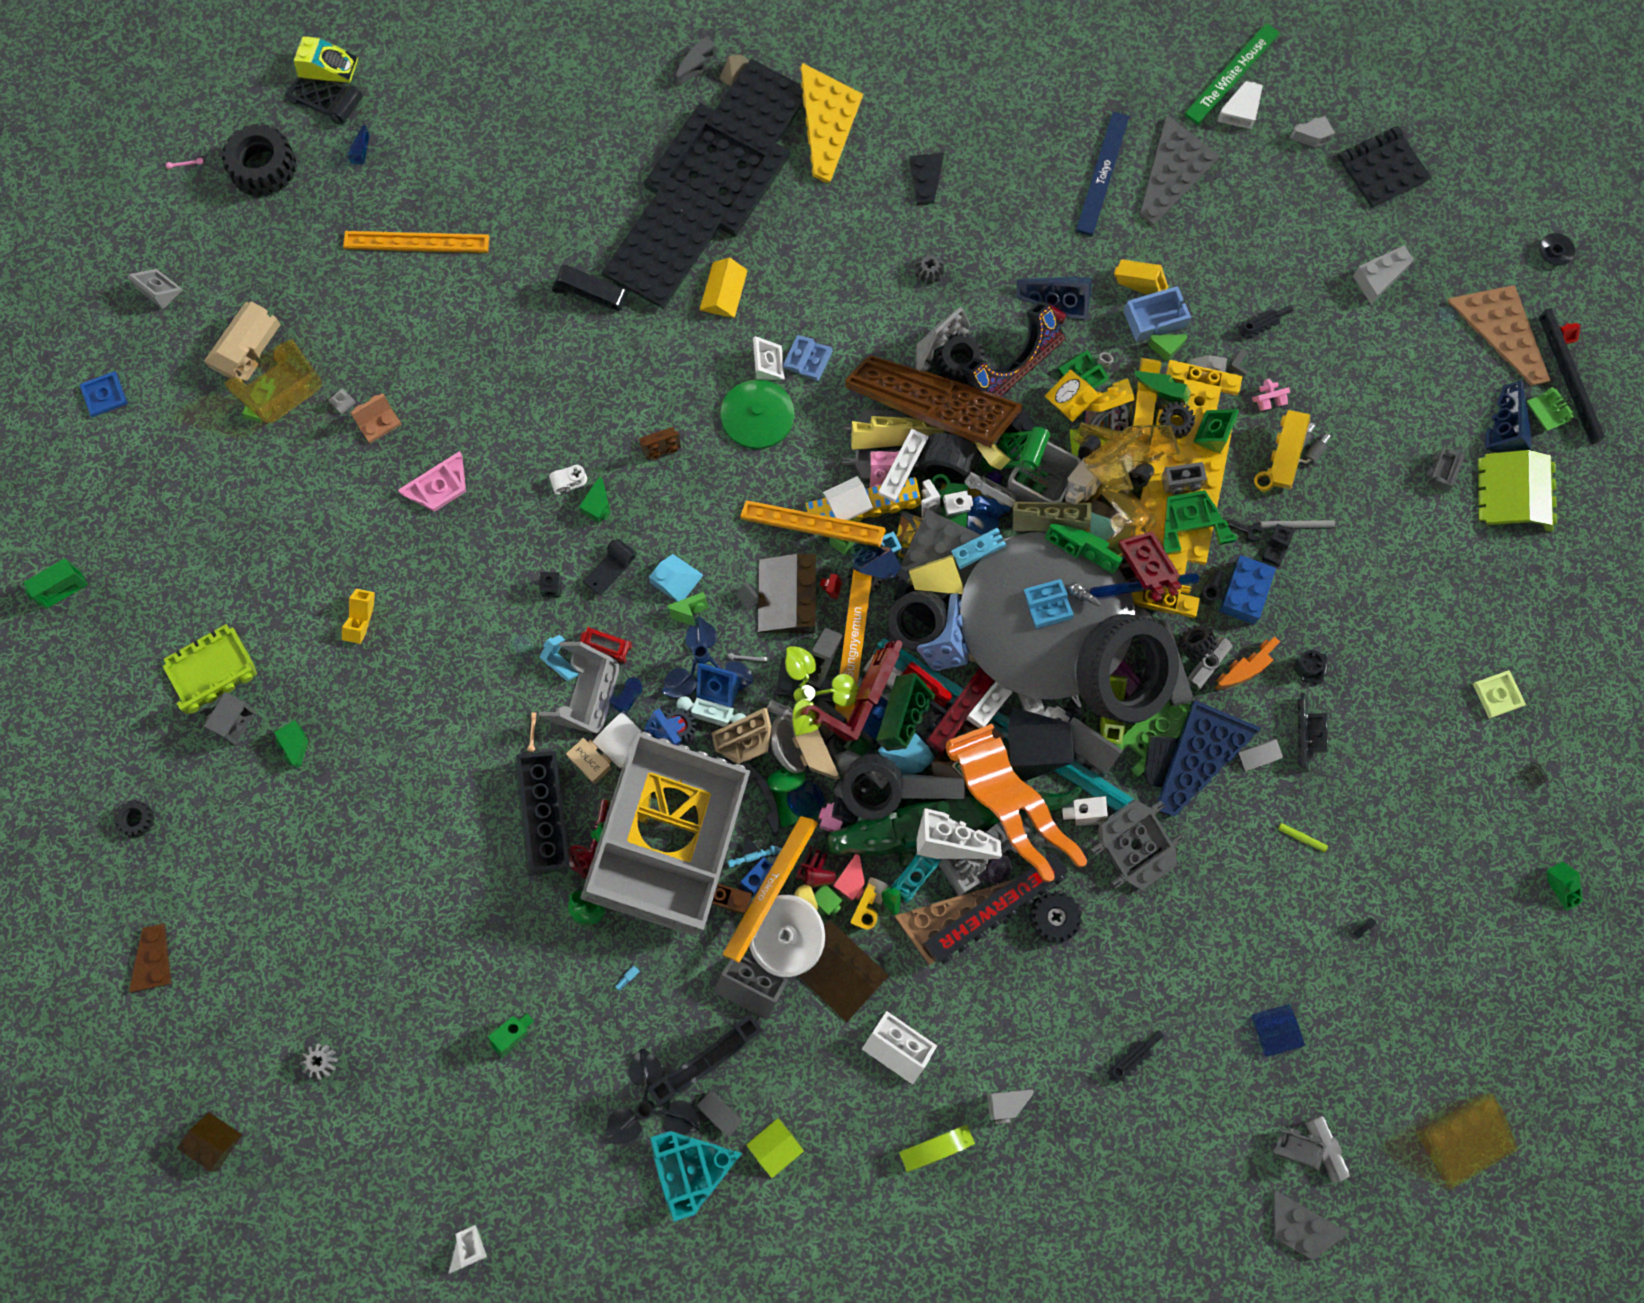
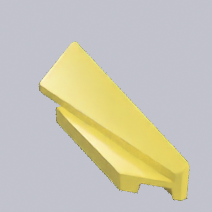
[851,416,944,450]

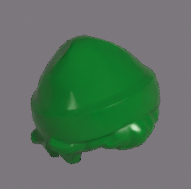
[568,890,605,926]

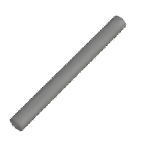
[1260,520,1335,529]

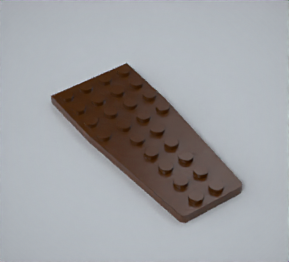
[845,356,1022,448]

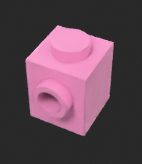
[819,802,843,832]

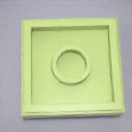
[1473,670,1526,719]

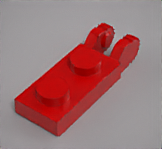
[901,662,952,708]

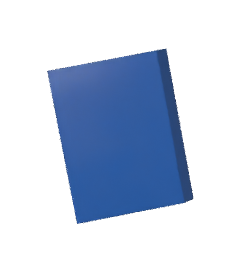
[696,663,742,707]

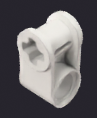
[549,465,587,494]

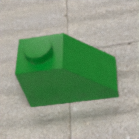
[579,477,610,523]

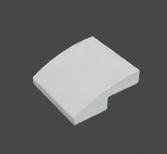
[592,712,642,768]

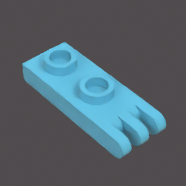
[951,528,1006,569]

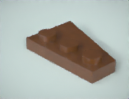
[129,924,172,993]

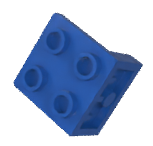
[966,495,1010,537]

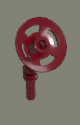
[568,799,609,879]

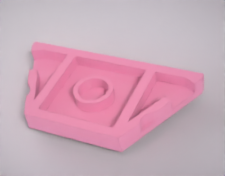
[398,451,466,512]

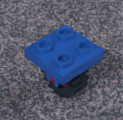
[645,708,696,746]

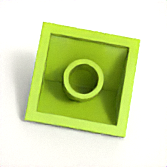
[746,1118,804,1178]

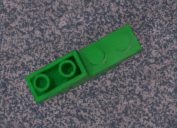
[1045,524,1123,574]

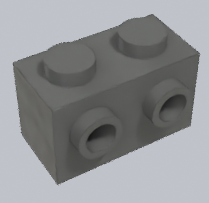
[1161,462,1207,494]

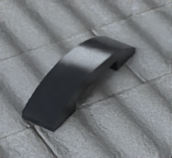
[740,761,778,836]

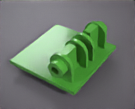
[1526,387,1574,431]

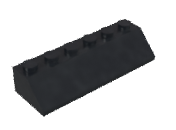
[514,751,570,876]

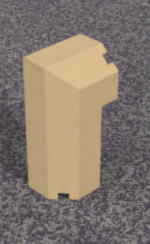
[204,302,280,384]

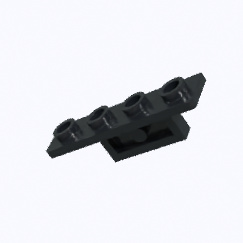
[1297,693,1329,772]

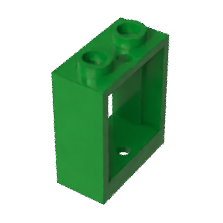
[23,558,88,609]

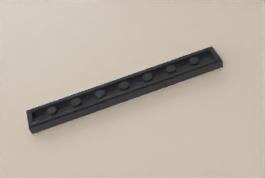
[1538,308,1605,445]

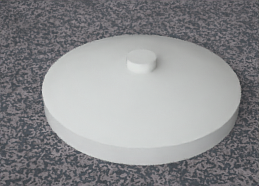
[749,895,825,977]

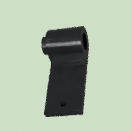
[583,539,637,596]

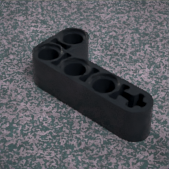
[552,265,627,311]
[1078,435,1154,487]

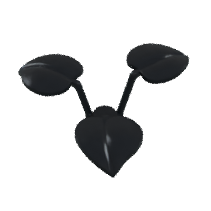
[605,1048,700,1144]

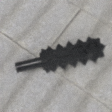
[1237,305,1293,338]
[1106,1030,1164,1085]

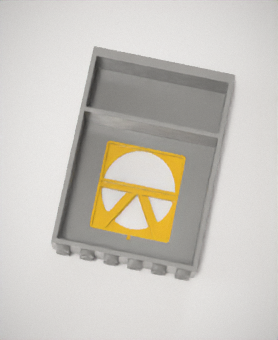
[580,732,750,936]

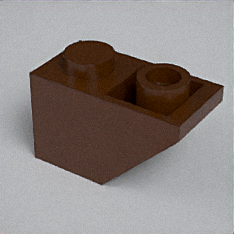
[712,884,752,915]

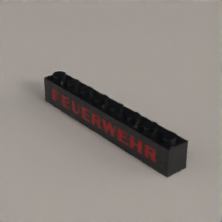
[923,852,1069,965]

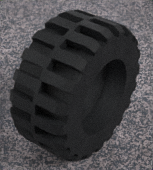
[222,124,297,196]

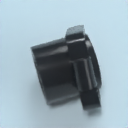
[1294,650,1328,685]

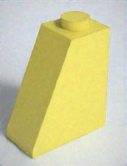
[909,555,964,594]

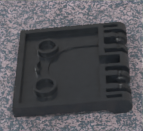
[1337,126,1432,208]

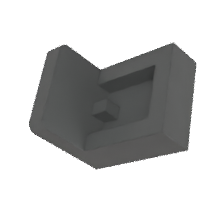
[1227,348,1248,381]

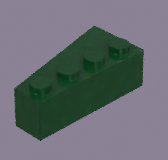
[876,673,936,751]

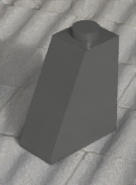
[802,628,843,688]

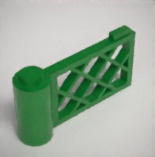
[980,427,1050,472]

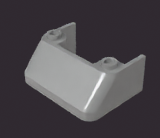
[539,642,619,733]

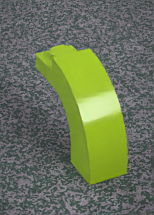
[1100,675,1127,744]
[899,1124,975,1172]

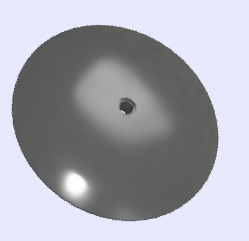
[960,531,1135,699]

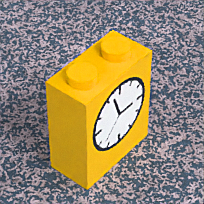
[1044,370,1099,422]
[1128,390,1156,449]

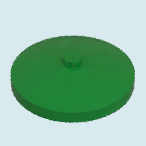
[721,379,794,449]

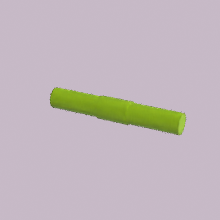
[1278,823,1328,853]

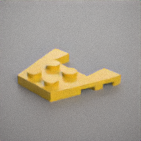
[1085,379,1134,412]

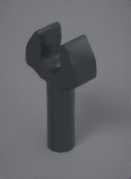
[1228,519,1263,542]

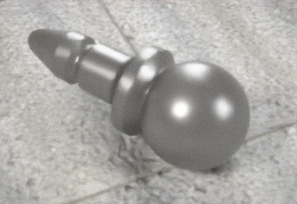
[1068,581,1101,606]

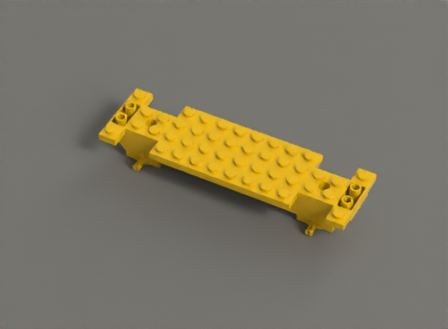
[1126,360,1242,618]

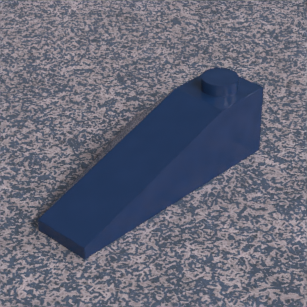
[1016,277,1092,319]
[1486,380,1531,453]
[850,543,902,579]

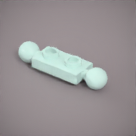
[677,696,746,727]

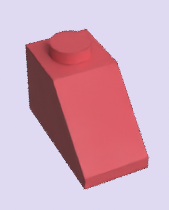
[833,853,865,902]

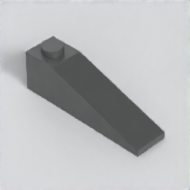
[883,773,965,799]

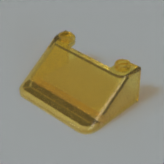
[224,339,322,423]

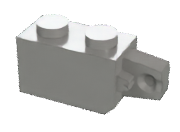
[1066,457,1106,505]

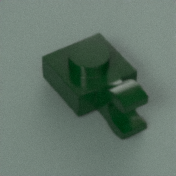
[837,735,872,756]

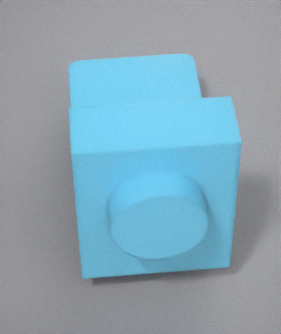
[540,635,579,681]

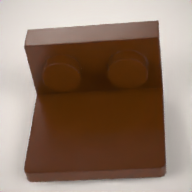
[638,427,681,460]

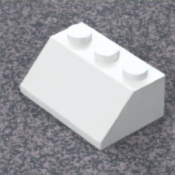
[862,1011,937,1084]

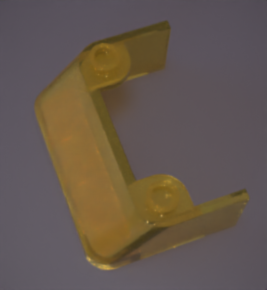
[1084,425,1181,491]
[1062,479,1155,556]

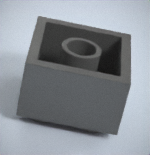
[204,692,256,745]

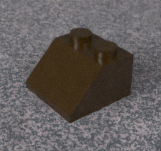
[176,1112,243,1172]

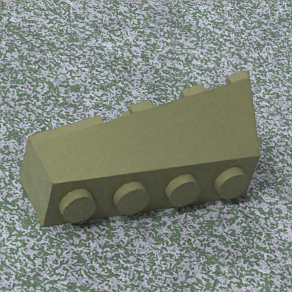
[1013,502,1091,533]

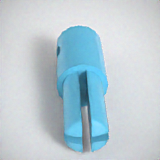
[615,965,640,991]

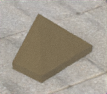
[719,54,749,87]

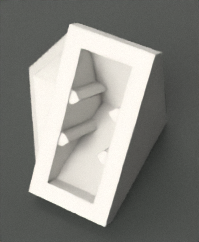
[449,1225,487,1273]

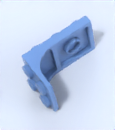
[917,593,970,671]

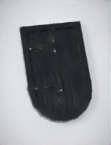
[1144,736,1176,787]

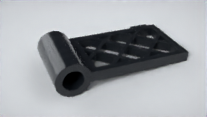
[285,77,363,125]

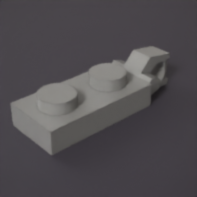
[965,472,1016,507]

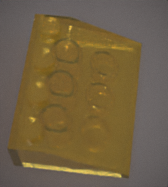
[1416,1093,1518,1190]

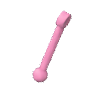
[166,158,204,169]

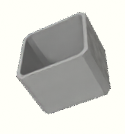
[1006,442,1081,503]

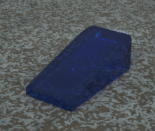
[347,125,370,165]

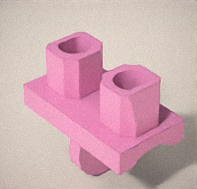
[1252,379,1290,411]

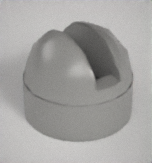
[1097,352,1113,369]

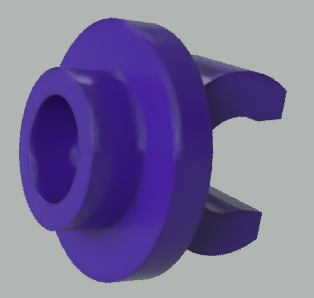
[986,470,1003,484]

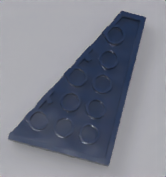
[1157,700,1261,817]

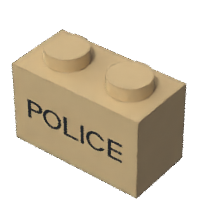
[566,738,612,785]

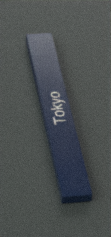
[1076,111,1129,236]

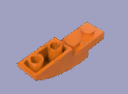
[1215,636,1280,690]

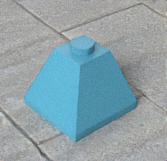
[649,554,703,602]
[878,733,935,774]

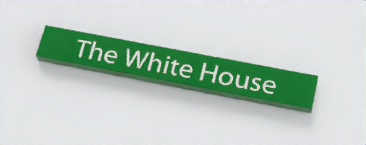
[1184,23,1280,125]

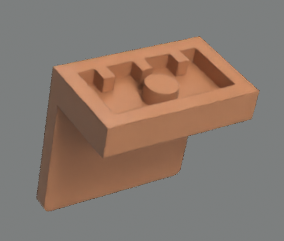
[350,393,402,443]

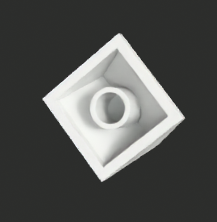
[753,336,785,381]
[823,477,873,520]

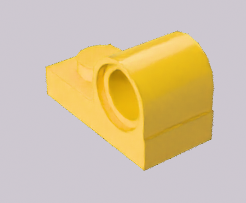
[850,884,878,929]

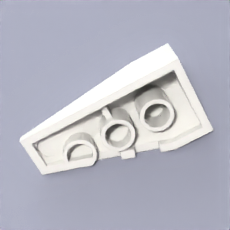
[917,809,1002,859]

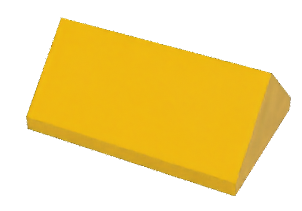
[699,257,747,318]

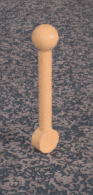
[527,713,536,752]

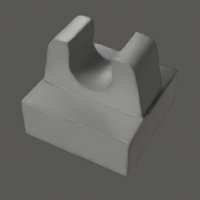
[328,388,356,414]

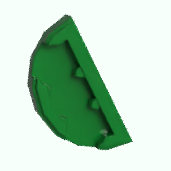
[881,887,901,916]

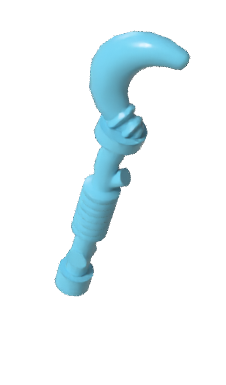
[727,845,782,868]

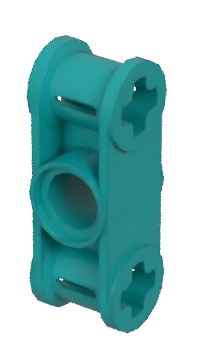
[890,854,941,903]

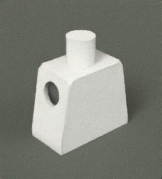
[1062,796,1108,825]

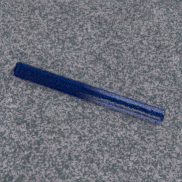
[1090,573,1199,598]

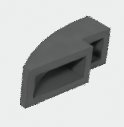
[676,36,716,86]

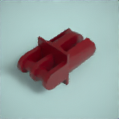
[795,845,828,883]

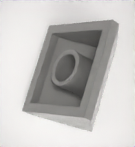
[128,269,183,309]

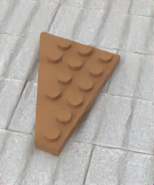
[1447,285,1551,386]

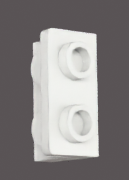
[921,479,940,519]

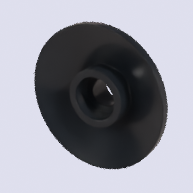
[1539,233,1575,266]

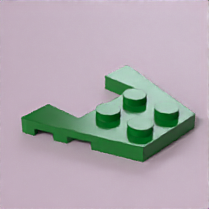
[1163,490,1237,555]

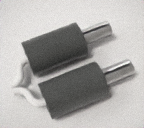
[1299,423,1330,465]

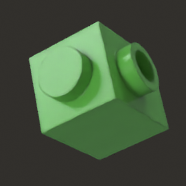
[814,885,842,917]

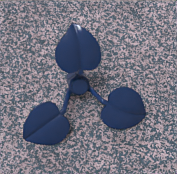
[662,616,754,698]

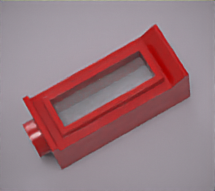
[579,627,632,664]

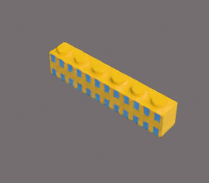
[806,477,921,522]

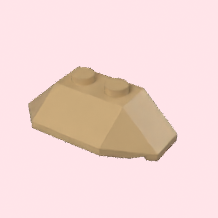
[711,708,771,764]
[792,729,840,780]

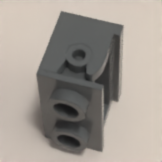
[1426,446,1465,492]
[1274,1128,1326,1170]

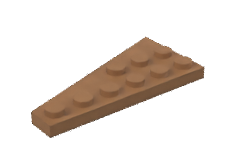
[894,880,1013,966]

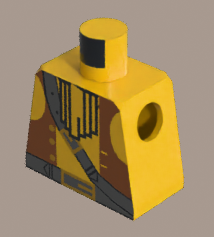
[897,511,923,559]

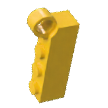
[1254,410,1310,492]

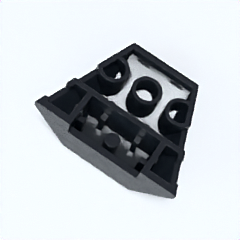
[1008,707,1074,782]

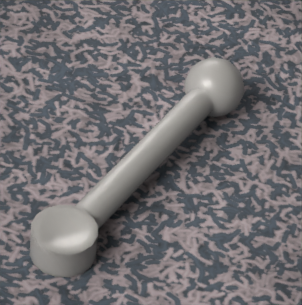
[727,653,767,662]

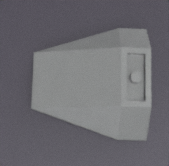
[916,307,970,373]

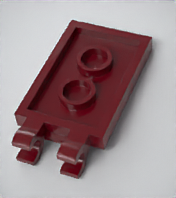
[1117,531,1182,601]

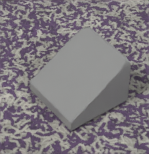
[865,877,889,905]

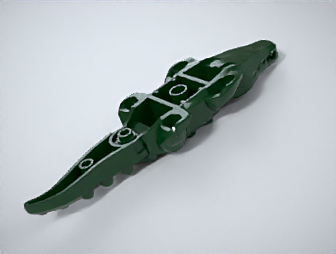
[827,786,1082,868]

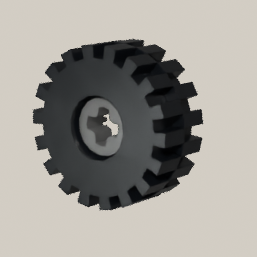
[1030,891,1082,944]

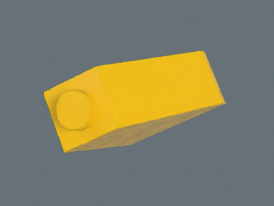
[1114,259,1168,295]

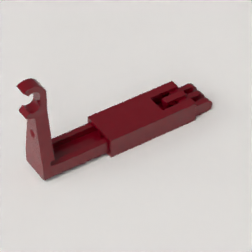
[801,640,902,741]

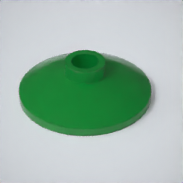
[767,767,806,792]

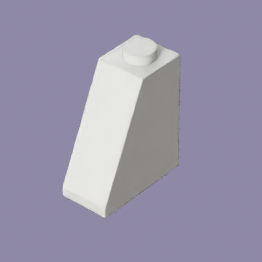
[1217,81,1263,129]

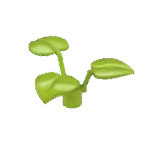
[785,646,859,736]

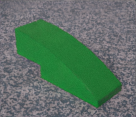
[1134,371,1191,405]

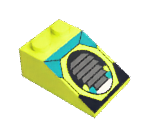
[294,37,358,83]

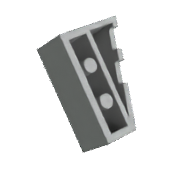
[1353,245,1414,305]

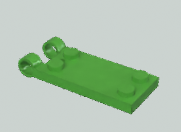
[1115,700,1191,777]

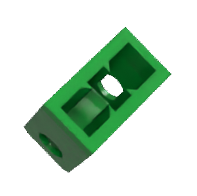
[488,1013,534,1059]

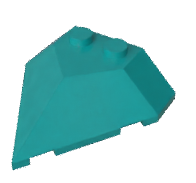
[650,1131,742,1222]

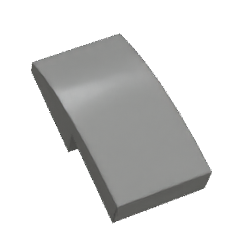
[1239,739,1283,771]

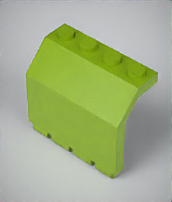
[1478,450,1557,531]
[163,624,257,714]

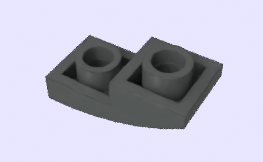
[697,1091,743,1137]

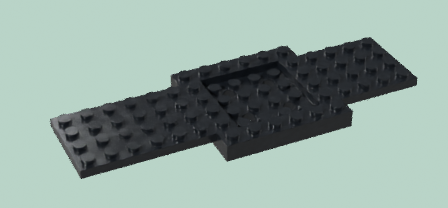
[602,59,804,309]

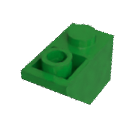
[274,720,309,768]
[1546,861,1583,911]

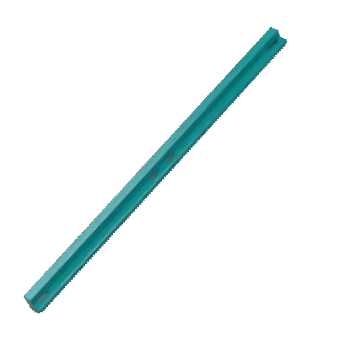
[873,637,1133,811]

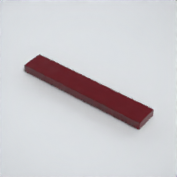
[926,667,994,754]

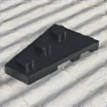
[909,153,944,205]
[776,657,833,703]

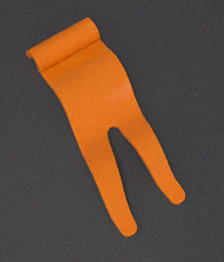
[946,724,1087,882]

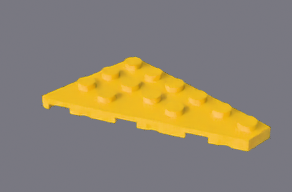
[800,63,863,183]

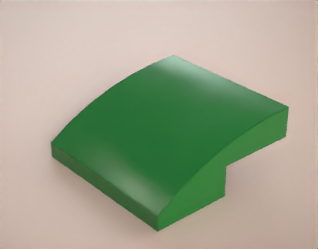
[1057,350,1109,389]

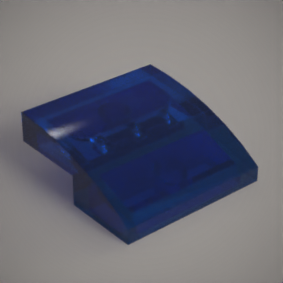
[1251,1004,1305,1057]

